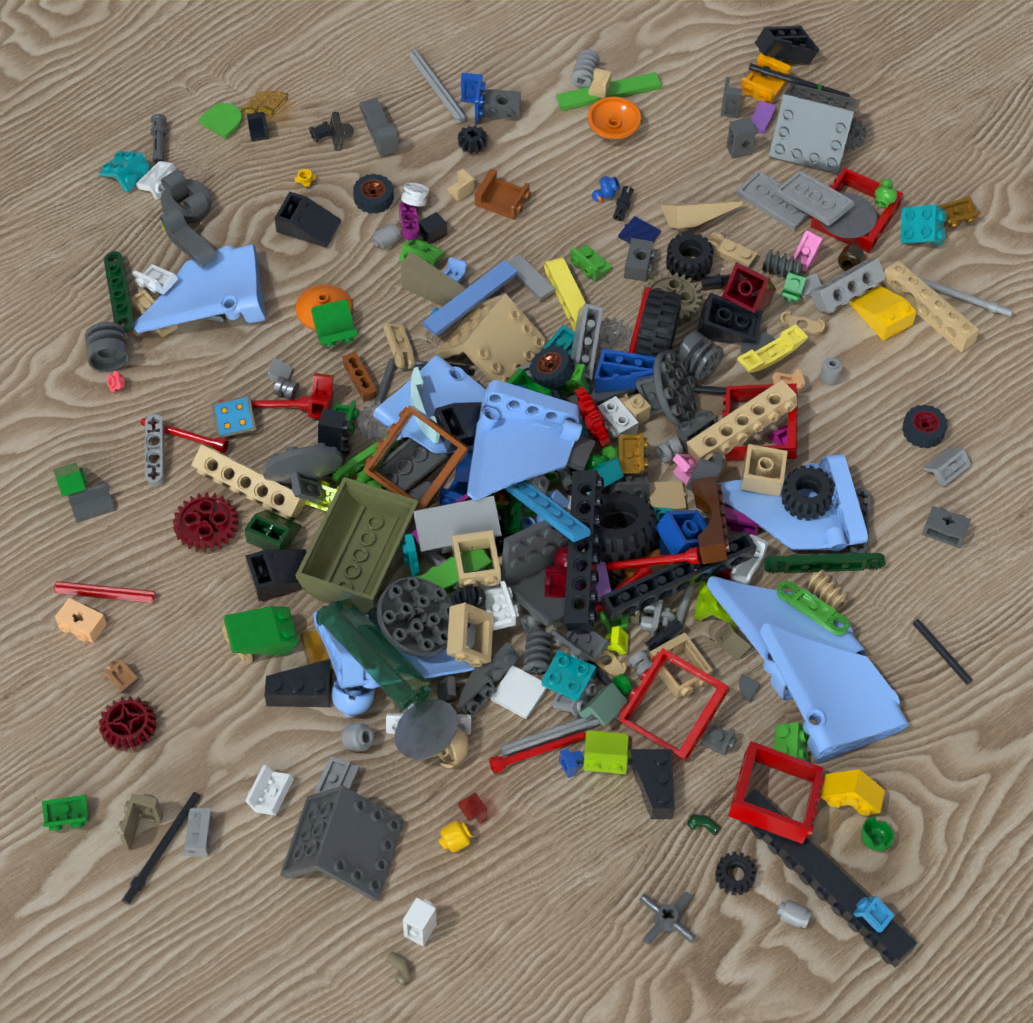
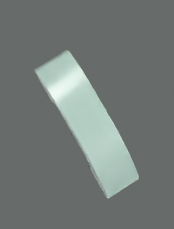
[409,367,440,444]

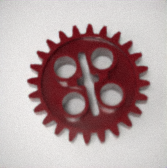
[173,492,239,553]

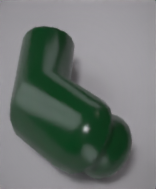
[687,814,721,835]

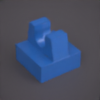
[559,748,584,778]

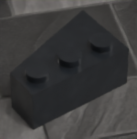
[755,26,820,65]
[264,659,332,708]
[627,749,675,819]

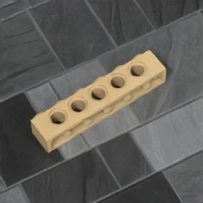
[882,260,979,353]
[686,380,798,462]
[191,444,307,520]

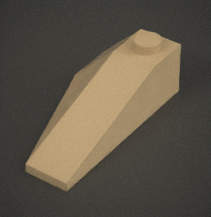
[661,201,743,231]

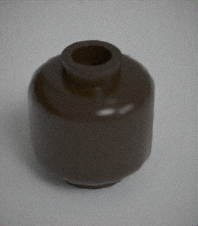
[838,245,864,271]

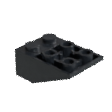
[274,191,341,248]
[434,402,482,453]
[245,549,307,601]

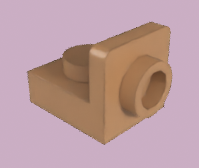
[102,659,138,692]

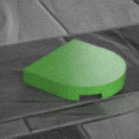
[199,103,242,139]

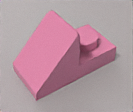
[794,230,824,272]
[673,454,697,484]

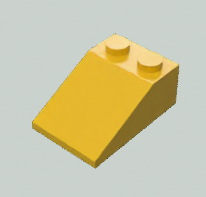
[849,285,917,341]

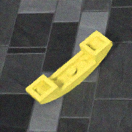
[737,324,808,373]

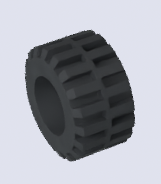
[666,232,714,282]
[781,465,834,521]

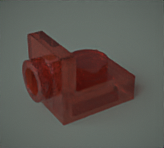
[458,792,487,824]

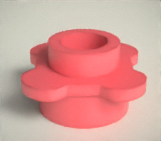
[107,371,125,393]

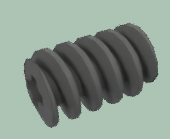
[762,249,803,277]
[523,627,552,674]

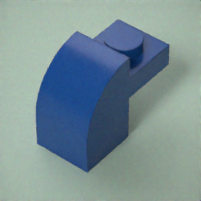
[455,450,473,482]

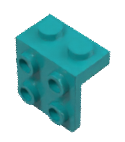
[98,151,151,192]
[900,204,946,246]
[541,650,596,701]

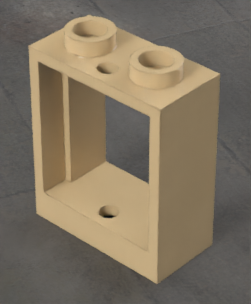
[452,530,501,588]
[447,603,494,667]
[649,633,713,699]

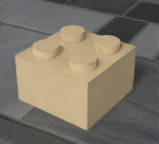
[740,444,788,497]

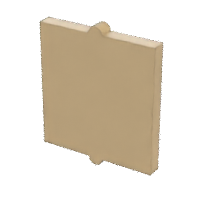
[648,480,686,511]

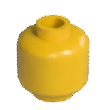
[438,820,472,853]

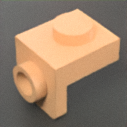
[772,369,805,392]

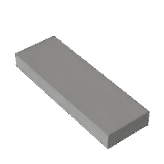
[507,254,555,302]

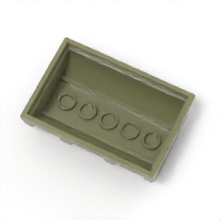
[296,477,419,613]

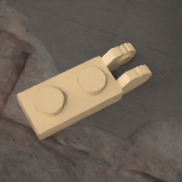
[708,232,758,268]
[383,323,415,369]

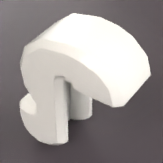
[730,534,768,585]

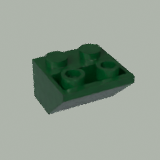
[244,510,302,550]

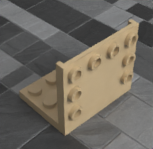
[434,293,548,382]

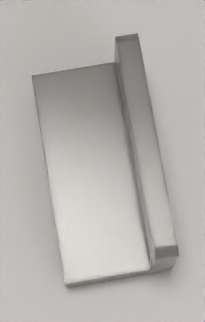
[922,447,971,486]

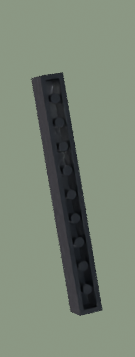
[740,789,917,968]

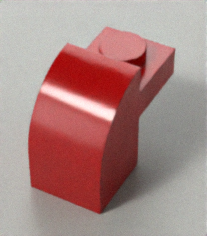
[308,373,334,419]

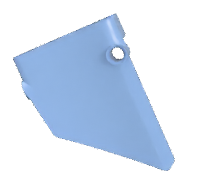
[133,244,266,333]
[373,355,486,453]
[467,380,582,501]
[717,454,868,551]
[707,577,866,701]
[314,603,476,689]
[760,623,909,763]

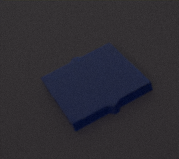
[618,216,661,244]

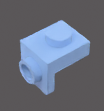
[443,257,467,284]

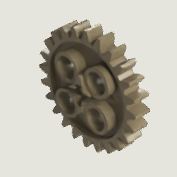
[641,272,702,325]

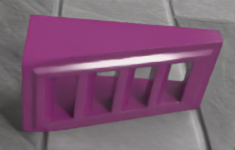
[724,506,760,536]

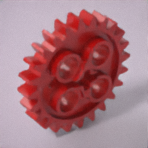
[574,387,611,448]

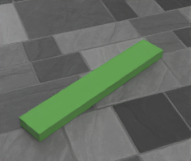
[556,72,661,111]

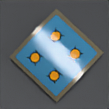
[212,395,257,438]

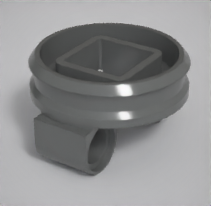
[161,170,211,224]

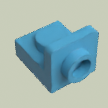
[853,896,895,932]

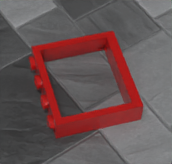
[810,168,904,254]
[722,383,798,461]
[619,648,730,762]
[728,741,825,844]

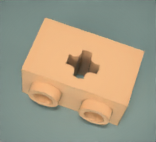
[55,598,107,644]

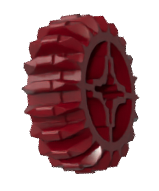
[99,696,157,752]

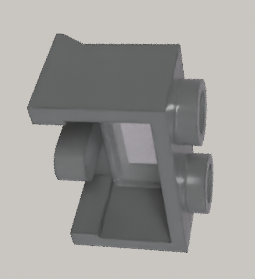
[675,410,718,452]

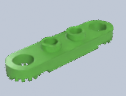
[332,434,399,485]
[777,580,850,635]

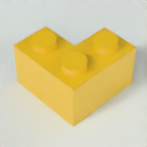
[821,769,885,816]

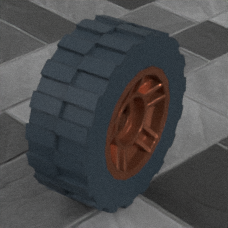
[353,174,394,214]
[530,346,575,389]

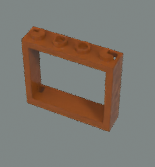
[363,406,470,510]

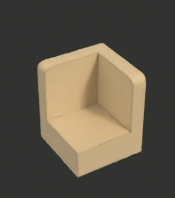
[588,68,612,98]
[447,169,475,202]

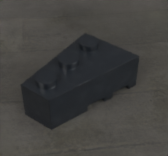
[318,408,352,476]

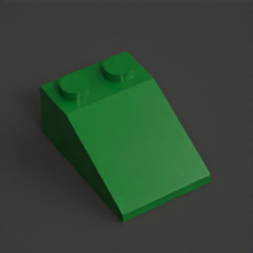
[223,606,299,656]

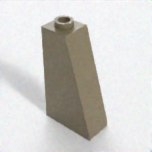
[401,252,466,307]

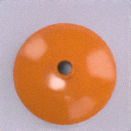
[588,97,641,139]
[296,284,352,330]

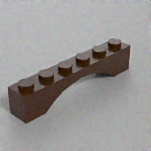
[692,476,730,564]

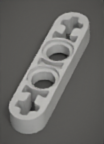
[145,414,165,487]

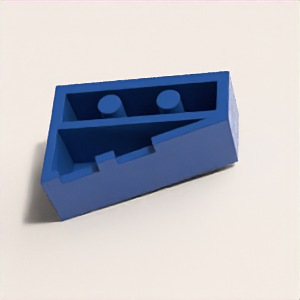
[595,349,656,393]

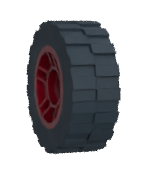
[902,404,947,448]

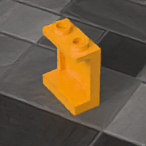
[740,53,792,104]

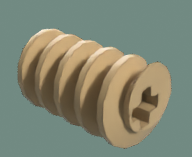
[804,569,848,612]

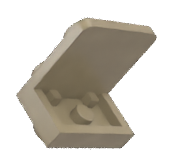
[118,794,163,850]

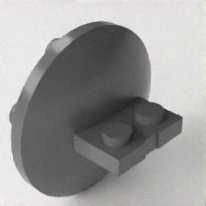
[635,350,698,427]
[262,443,343,504]
[377,577,453,657]

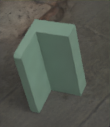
[578,682,628,726]

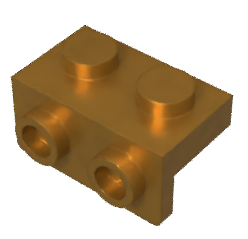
[938,196,981,229]
[618,432,648,475]

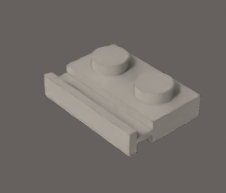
[314,756,360,794]

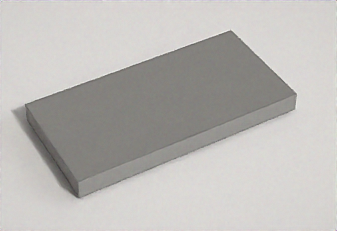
[736,170,810,231]
[775,170,854,226]
[413,496,502,552]

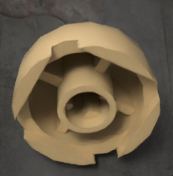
[434,727,469,768]

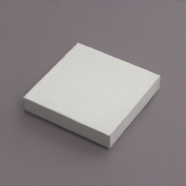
[491,666,547,720]

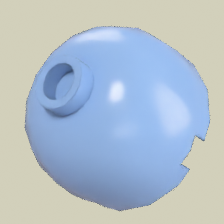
[332,680,375,717]

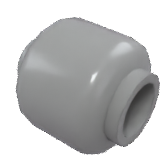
[341,723,373,752]

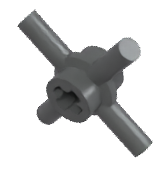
[639,891,696,945]

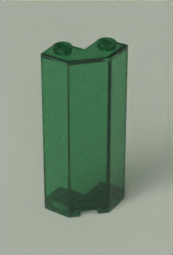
[316,598,433,713]

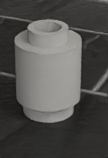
[372,224,401,249]
[820,358,842,385]
[777,899,812,928]

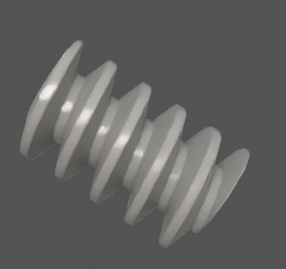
[571,49,600,89]

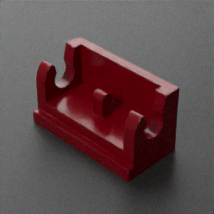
[544,567,586,598]

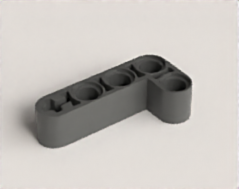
[359,98,398,156]
[160,207,218,268]

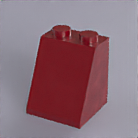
[722,262,776,313]

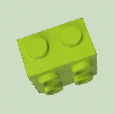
[694,575,738,627]
[583,730,628,774]

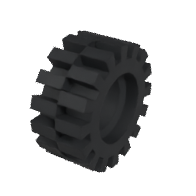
[715,852,757,895]

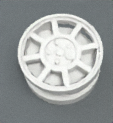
[401,183,429,206]

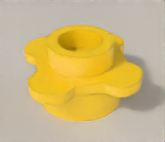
[294,169,316,187]

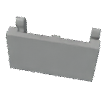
[183,808,213,857]

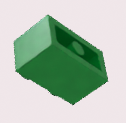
[53,463,88,497]

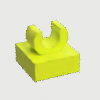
[605,626,629,655]

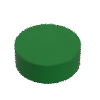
[613,674,632,696]

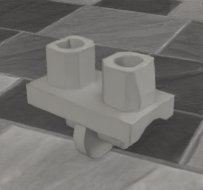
[640,599,675,637]

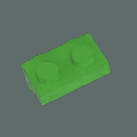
[774,722,809,761]

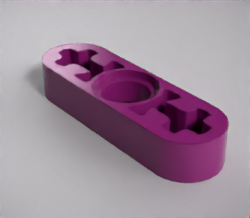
[399,201,419,240]

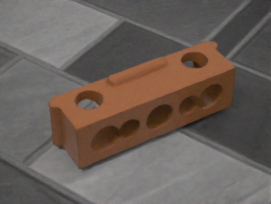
[342,352,377,402]

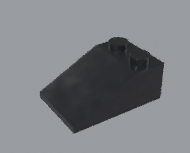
[697,293,763,343]

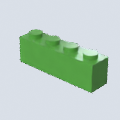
[415,549,492,596]

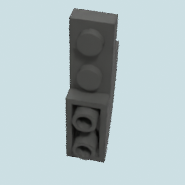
[458,642,519,717]

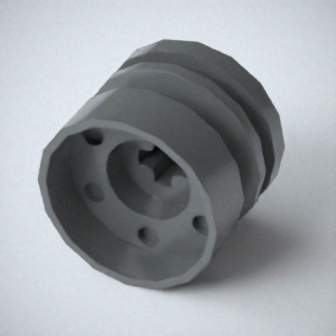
[85,322,129,372]
[676,331,724,382]

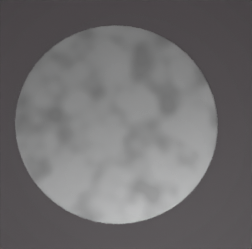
[820,193,877,238]
[394,699,458,759]

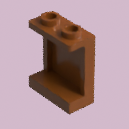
[475,168,531,220]

